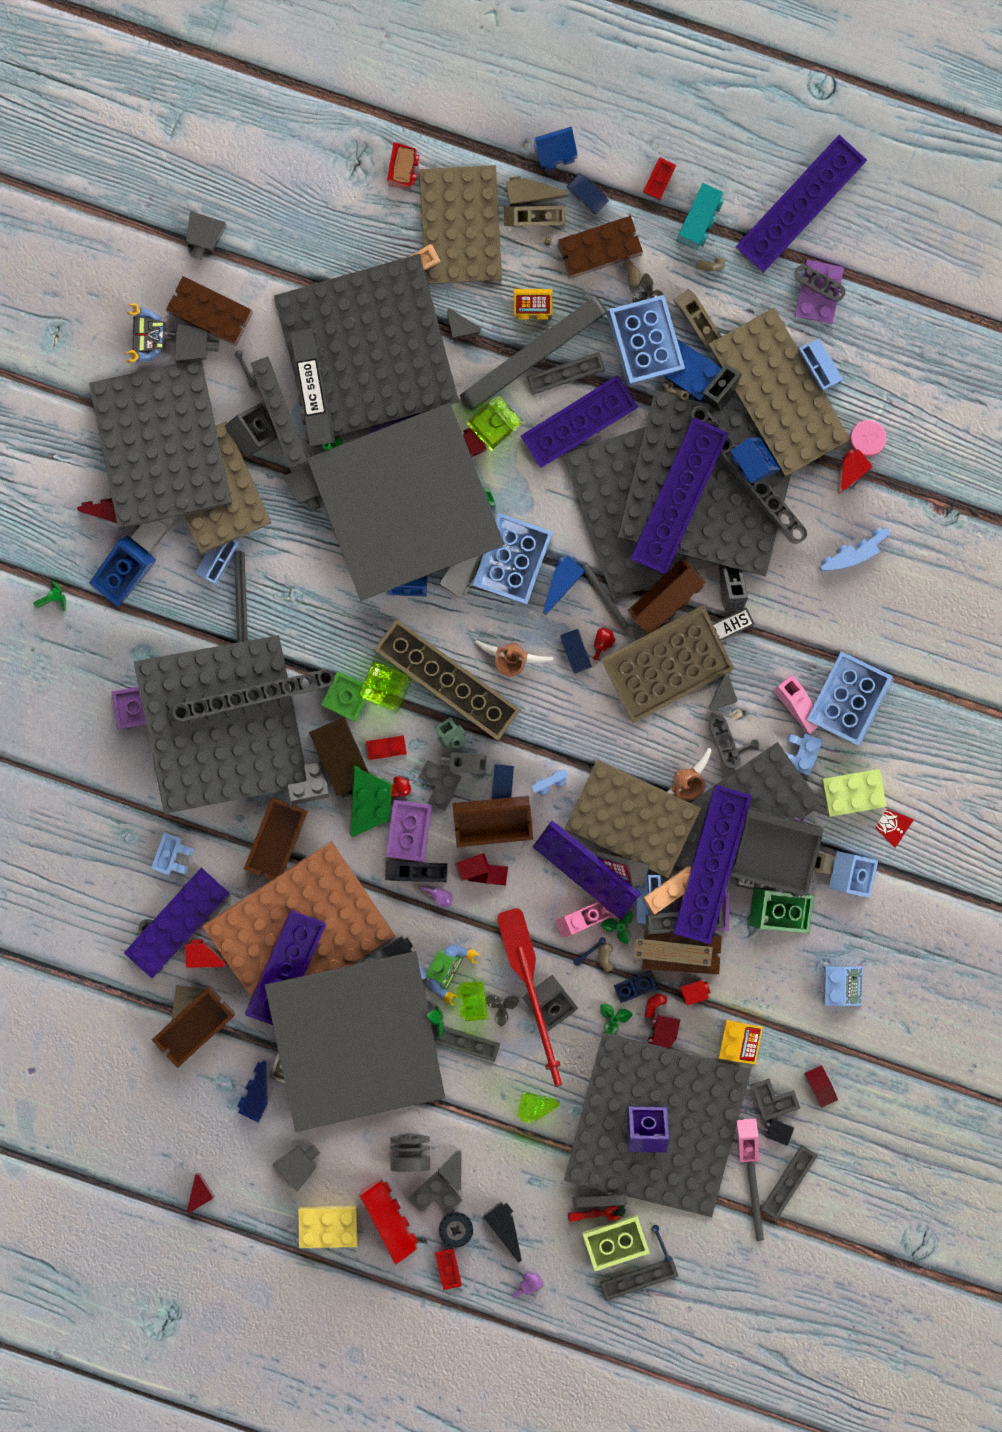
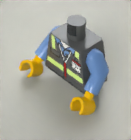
[125,303,176,363]

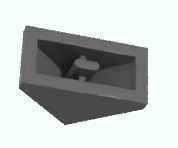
[447,308,481,340]
[708,674,738,711]
[438,1150,461,1190]

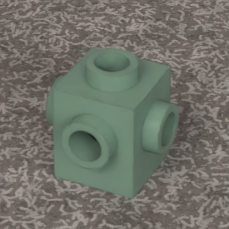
[435,717,467,752]

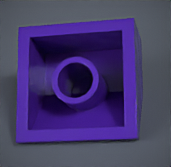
[627,1106,669,1153]

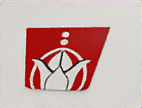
[875,809,914,848]

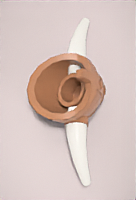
[475,640,553,677]
[668,748,711,801]

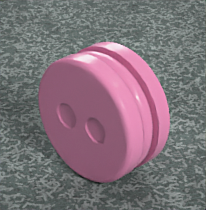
[850,420,886,457]

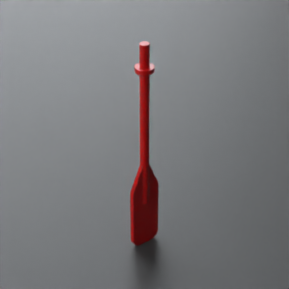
[497,908,562,1087]

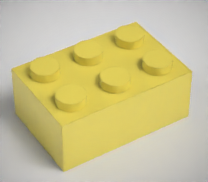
[298,1206,358,1248]

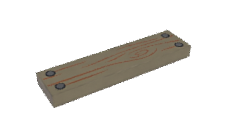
[634,938,713,966]

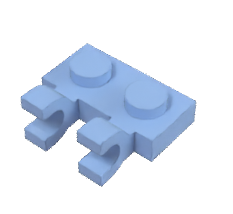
[785,733,823,776]
[531,769,569,795]
[151,832,194,875]

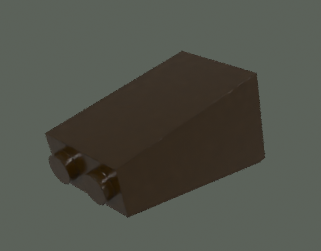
[309,717,369,798]

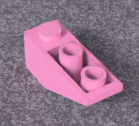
[773,675,819,735]
[555,902,615,938]

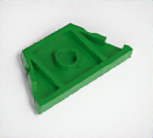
[350,766,392,837]

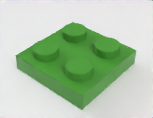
[321,671,372,722]

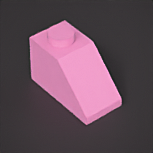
[737,1119,759,1163]

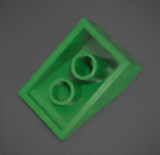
[748,888,814,933]

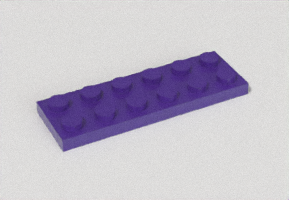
[520,375,638,468]
[533,820,641,920]
[124,867,229,978]
[245,909,326,1025]

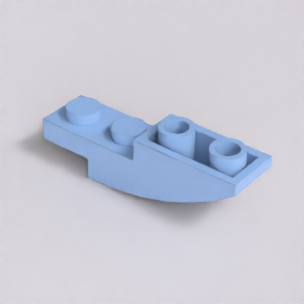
[819,527,891,571]

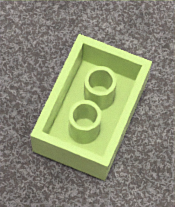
[821,769,887,817]
[582,1214,650,1271]

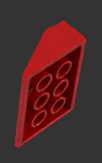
[360,1179,419,1265]

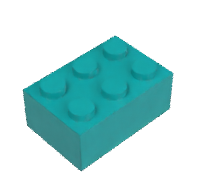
[677,183,725,250]

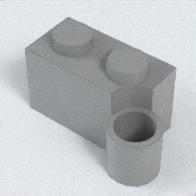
[131,517,177,553]

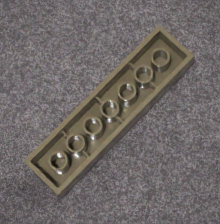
[374,619,521,741]

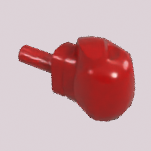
[593,628,616,661]
[391,776,411,798]

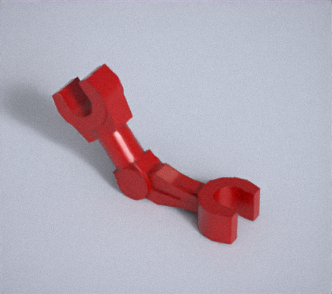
[568,1206,620,1222]

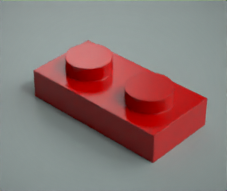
[643,157,677,201]
[366,735,407,760]
[435,1248,462,1290]

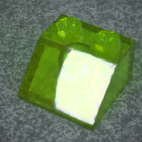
[466,394,524,451]
[358,661,412,714]
[457,979,488,1021]
[517,1091,560,1123]

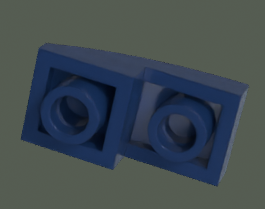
[566,173,609,214]
[560,629,592,674]
[491,764,514,799]
[614,970,658,1003]

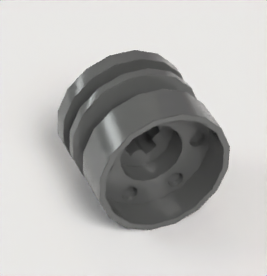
[390,1133,430,1172]

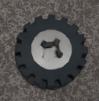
[439,1212,473,1248]

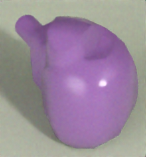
[421,885,453,907]
[512,1272,543,1298]

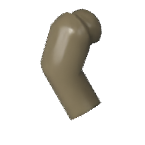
[696,257,725,272]
[623,260,641,289]
[663,381,689,400]
[597,943,614,973]

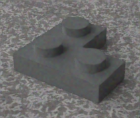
[419,760,462,811]
[288,761,329,805]
[751,1078,801,1121]
[408,1171,463,1213]

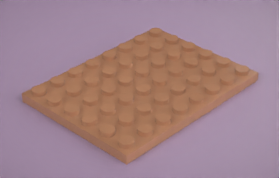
[203,841,395,998]

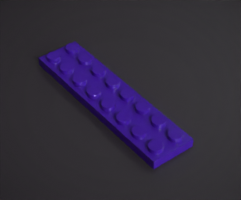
[735,134,867,273]
[630,417,729,575]
[673,785,752,944]

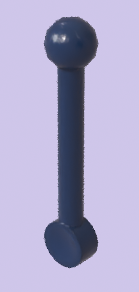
[574,937,606,966]
[652,1225,672,1263]

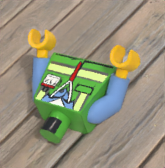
[426,945,480,1005]

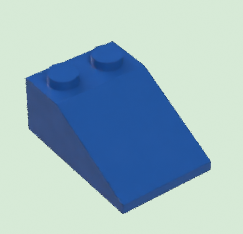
[534,126,578,171]
[663,339,722,402]
[730,438,781,483]
[89,535,157,607]
[543,556,585,615]

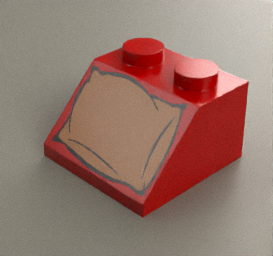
[387,142,420,190]
[837,449,873,494]
[185,939,227,968]

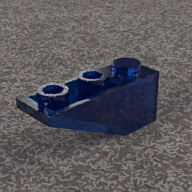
[237,1059,268,1123]

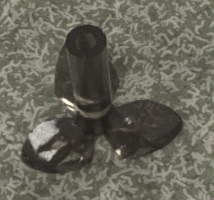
[632,273,666,303]
[486,995,519,1026]

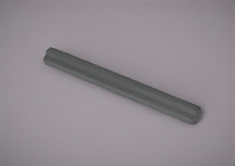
[234,551,248,643]

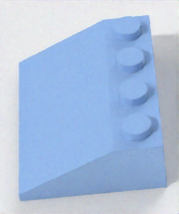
[606,295,685,386]
[473,512,553,605]
[807,651,894,747]

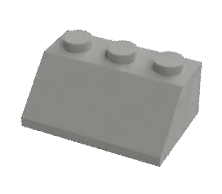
[440,554,483,598]

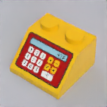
[514,289,552,320]
[718,1019,763,1064]

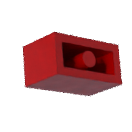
[679,978,711,1006]

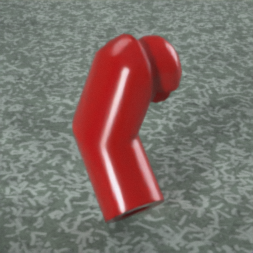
[644,993,667,1018]

